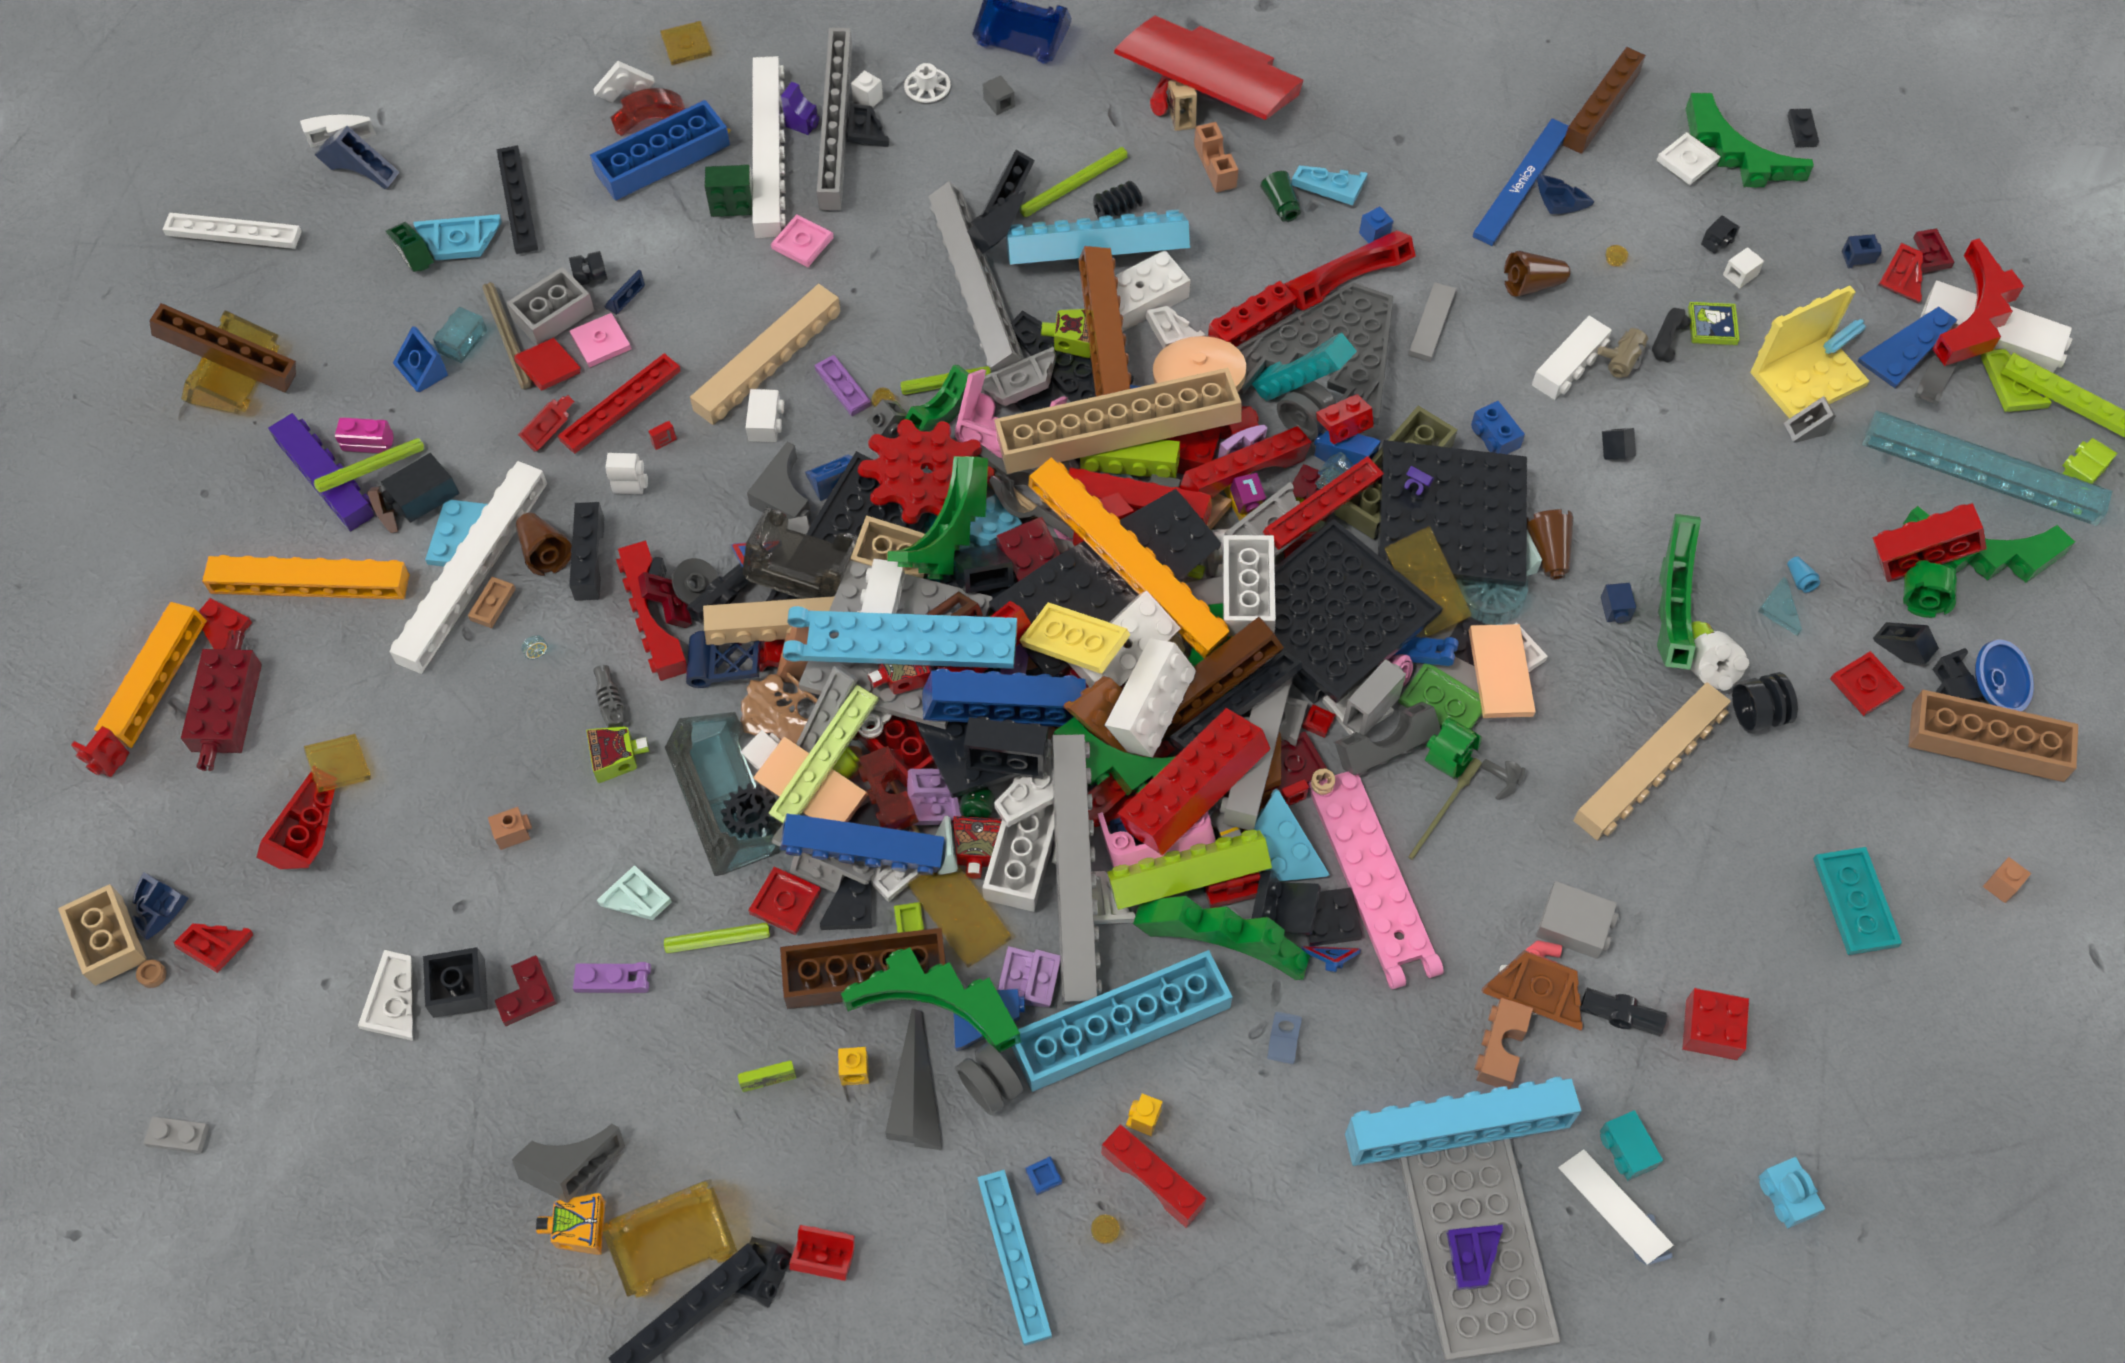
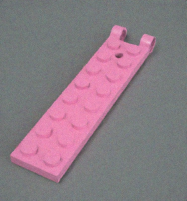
[1308,771,1443,990]

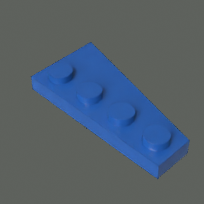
[1857,306,1958,388]

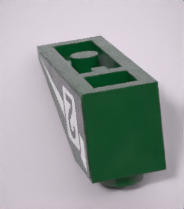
[385,221,434,272]

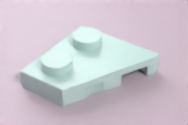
[597,865,672,920]

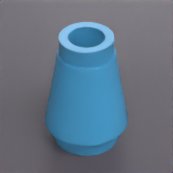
[1787,556,1820,593]

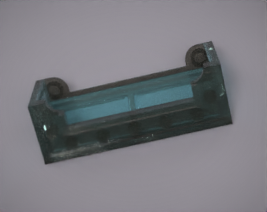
[665,712,781,876]

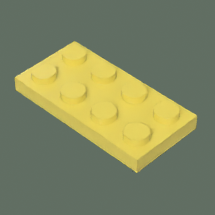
[1020,602,1130,674]

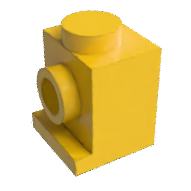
[1126,1093,1163,1136]

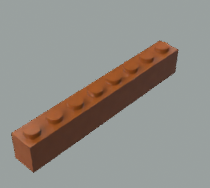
[1078,246,1131,397]

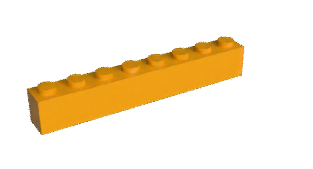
[202,555,410,599]

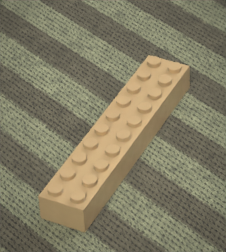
[994,368,1242,474]

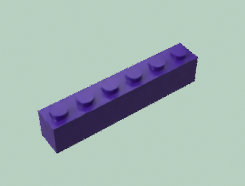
[268,413,375,532]

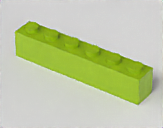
[1107,830,1272,910]

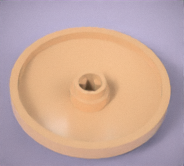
[1153,336,1246,392]

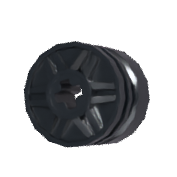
[1732,672,1798,733]

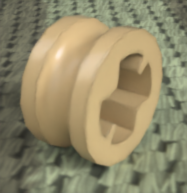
[1311,769,1335,795]

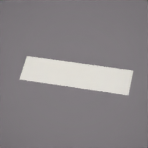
[1558,1149,1674,1264]

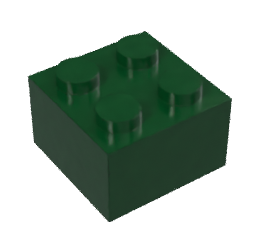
[705,165,753,217]

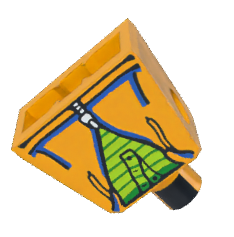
[536,1193,605,1255]

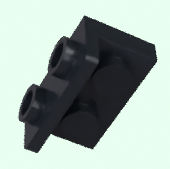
[733,1237,792,1308]

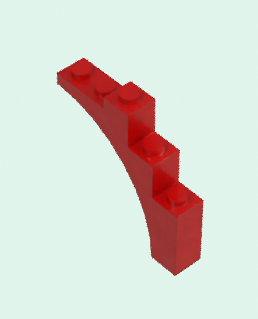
[1932,238,2024,366]

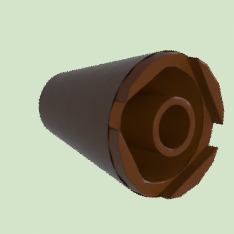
[1504,251,1571,297]
[1527,509,1574,580]
[516,513,572,576]

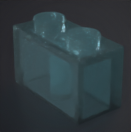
[433,306,487,363]

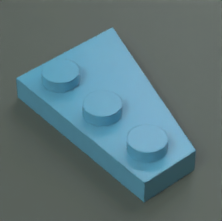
[1291,165,1368,205]
[425,500,488,567]

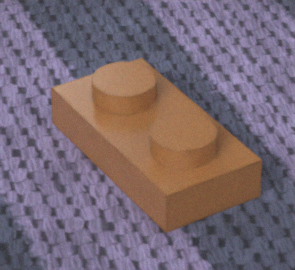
[468,577,516,628]

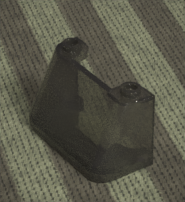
[743,507,858,599]

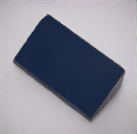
[604,269,645,315]

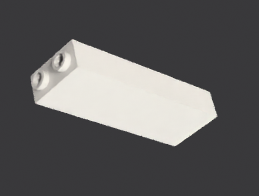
[1920,280,2072,373]

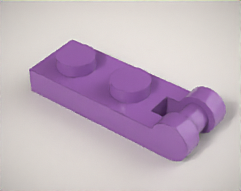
[573,962,651,993]

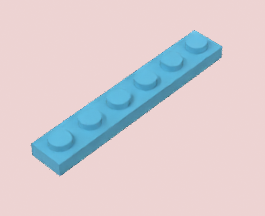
[977,1170,1052,1346]

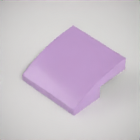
[1218,425,1267,458]
[907,769,961,825]
[997,946,1060,1007]

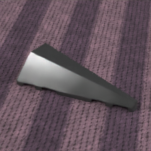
[885,1008,942,1150]

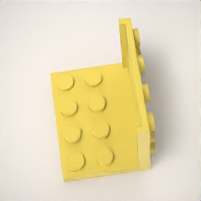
[1750,285,1869,419]

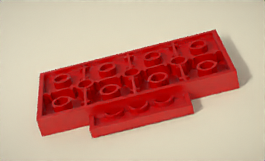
[1114,15,1304,120]

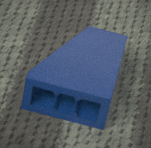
[1314,430,1381,473]
[954,989,1025,1051]

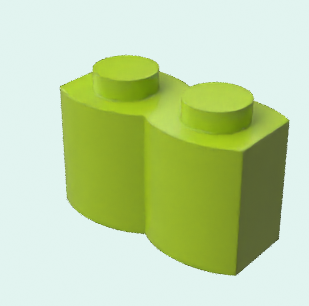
[2062,438,2118,491]

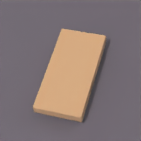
[1469,624,1535,718]
[753,737,868,822]

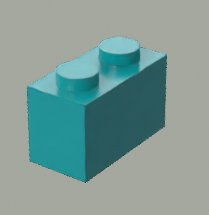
[1600,1110,1663,1181]

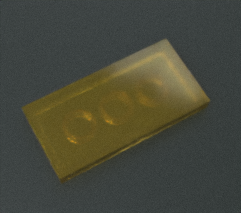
[1384,526,1472,637]
[908,864,1011,968]

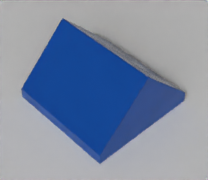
[393,326,448,392]
[805,454,852,501]

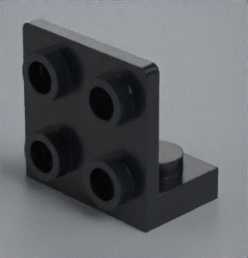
[1251,871,1321,935]

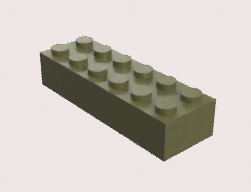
[1334,405,1458,539]

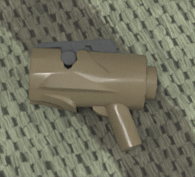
[1597,328,1649,378]

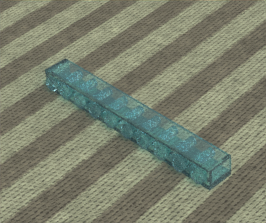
[1862,410,2113,526]

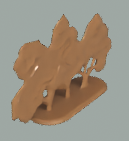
[740,672,864,779]

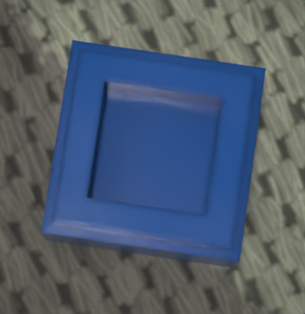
[1025,1156,1062,1195]

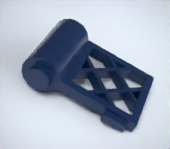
[686,631,761,688]

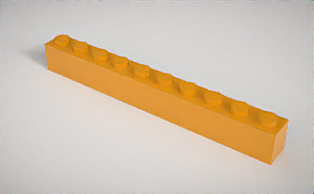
[1028,457,1229,659]

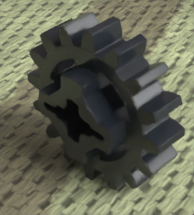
[721,783,777,839]

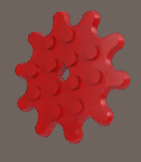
[857,419,996,524]

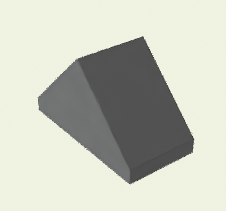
[1783,396,1836,443]

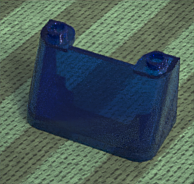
[972,0,1072,64]

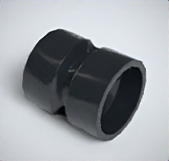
[569,251,608,285]

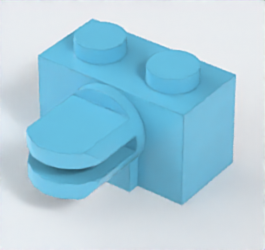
[1759,1157,1825,1229]

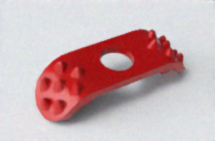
[1150,75,1172,116]

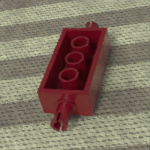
[181,630,262,771]

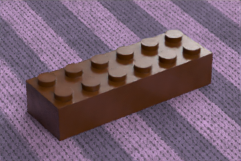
[780,928,946,1009]

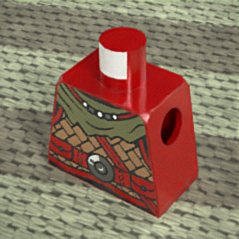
[868,664,932,694]
[953,816,1002,879]

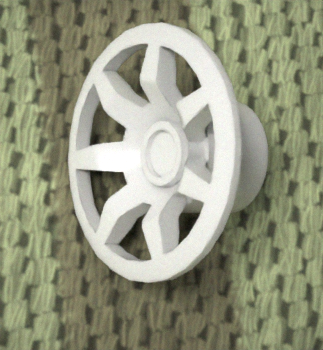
[904,63,951,103]

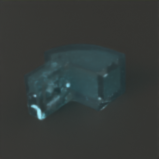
[1315,452,1354,489]

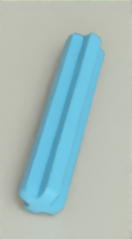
[1823,319,1866,354]

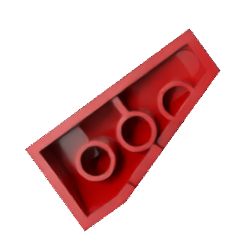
[256,768,337,870]

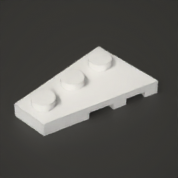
[994,747,1053,827]
[358,950,413,1041]

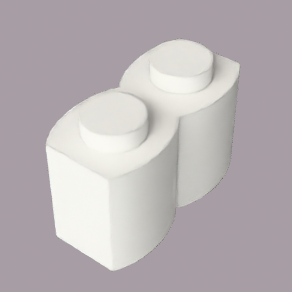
[606,453,648,494]

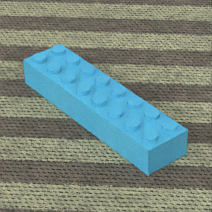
[1006,210,1190,265]
[1012,950,1232,1092]
[1345,1077,1581,1166]

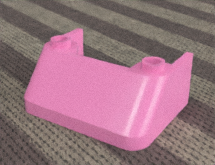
[955,369,1068,458]
[1098,811,1216,868]

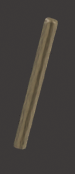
[482,282,533,390]

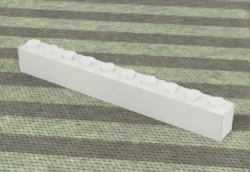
[753,56,786,238]
[389,461,547,674]

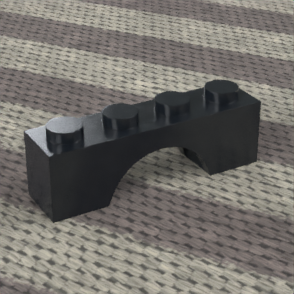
[569,502,604,601]

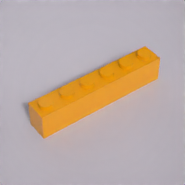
[94,602,207,748]

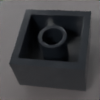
[423,947,488,1018]

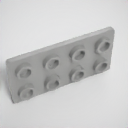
[772,814,877,893]

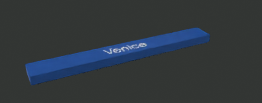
[1472,118,1569,246]

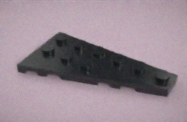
[1011,310,1134,402]

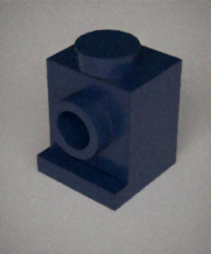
[1842,234,1882,268]

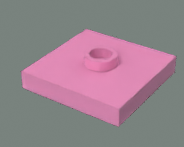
[771,214,834,267]
[570,313,631,368]

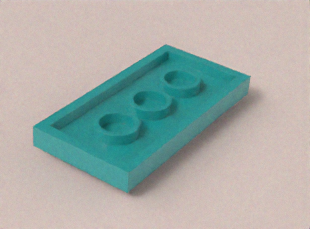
[1813,847,1902,955]

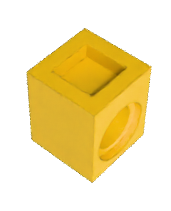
[838,1047,869,1086]

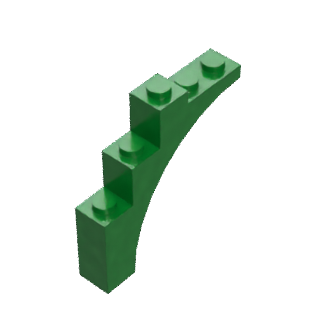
[1686,93,1814,188]
[887,456,988,579]
[1903,506,2076,583]
[1657,514,1701,670]
[1051,717,1176,796]
[1133,896,1310,980]
[841,947,1021,1053]

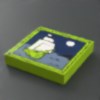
[1688,302,1739,345]

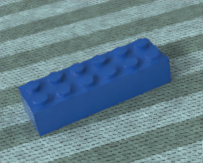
[590,100,730,201]
[922,669,1086,727]

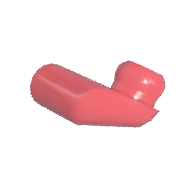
[1526,940,1562,958]

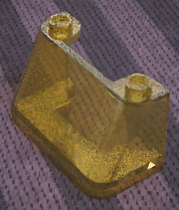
[181,310,280,415]
[603,1179,737,1298]

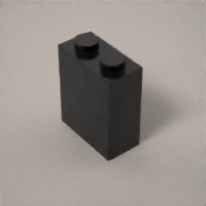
[380,452,460,523]
[950,544,1014,593]

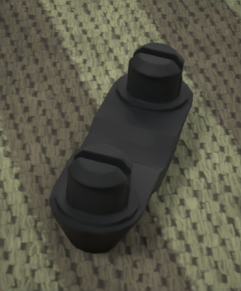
[1652,308,1691,362]

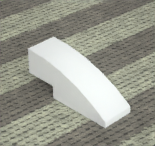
[300,115,376,148]

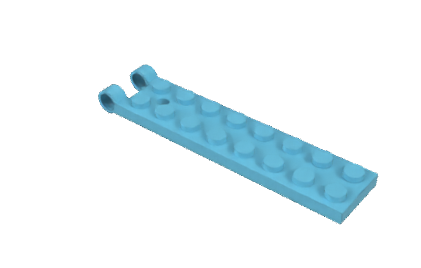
[782,606,1017,669]

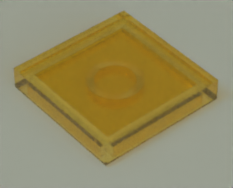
[660,21,712,66]
[304,734,371,792]

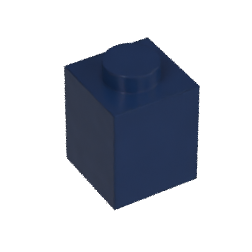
[1600,583,1636,623]

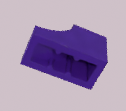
[781,82,819,135]

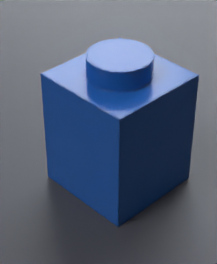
[1359,206,1393,244]

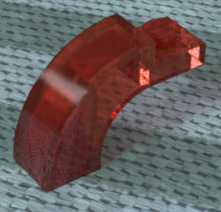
[610,88,685,136]

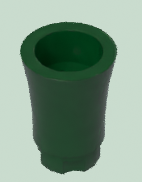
[1260,171,1301,222]

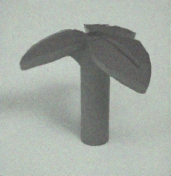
[1481,759,1526,800]

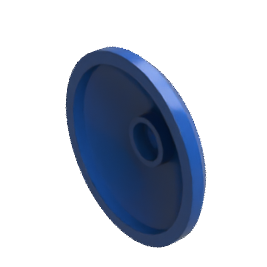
[1975,639,2034,711]

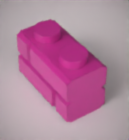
[335,417,394,453]

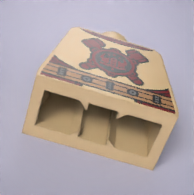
[1168,80,1197,131]

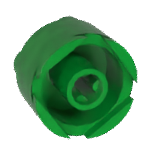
[1903,560,1957,618]
[1425,717,1482,779]

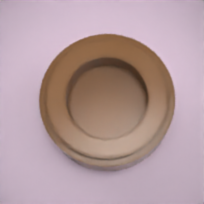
[136,959,167,988]

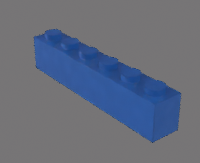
[780,813,944,875]

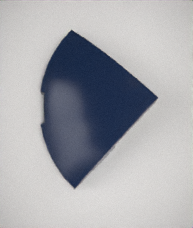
[1537,174,1594,214]
[132,872,189,939]

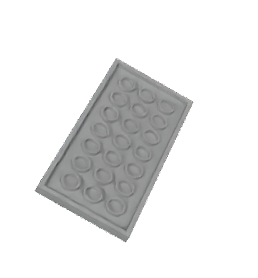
[1399,1139,1561,1362]

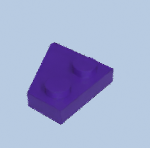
[1446,1224,1503,1290]

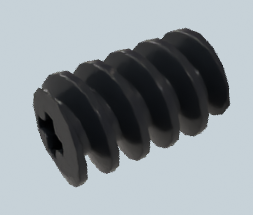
[1093,181,1143,219]

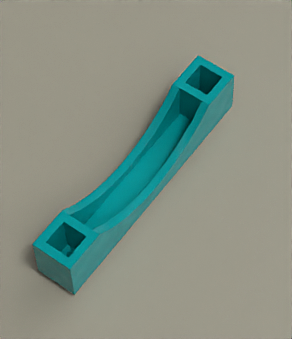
[1252,333,1357,401]

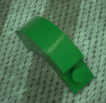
[905,365,969,432]

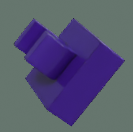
[1405,466,1434,496]

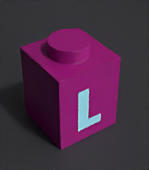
[1230,473,1266,514]

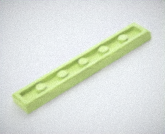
[769,684,879,824]

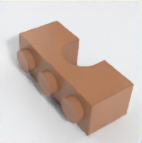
[1194,122,1238,193]
[1474,998,1533,1089]

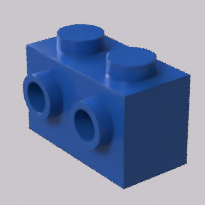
[1471,401,1525,454]

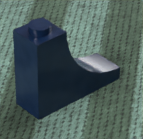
[315,126,399,190]

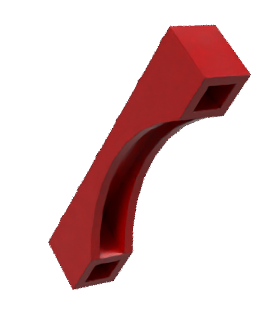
[1284,230,1416,310]
[1180,426,1312,499]
[616,540,687,681]

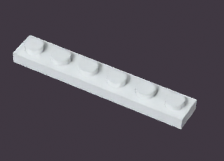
[163,213,302,249]

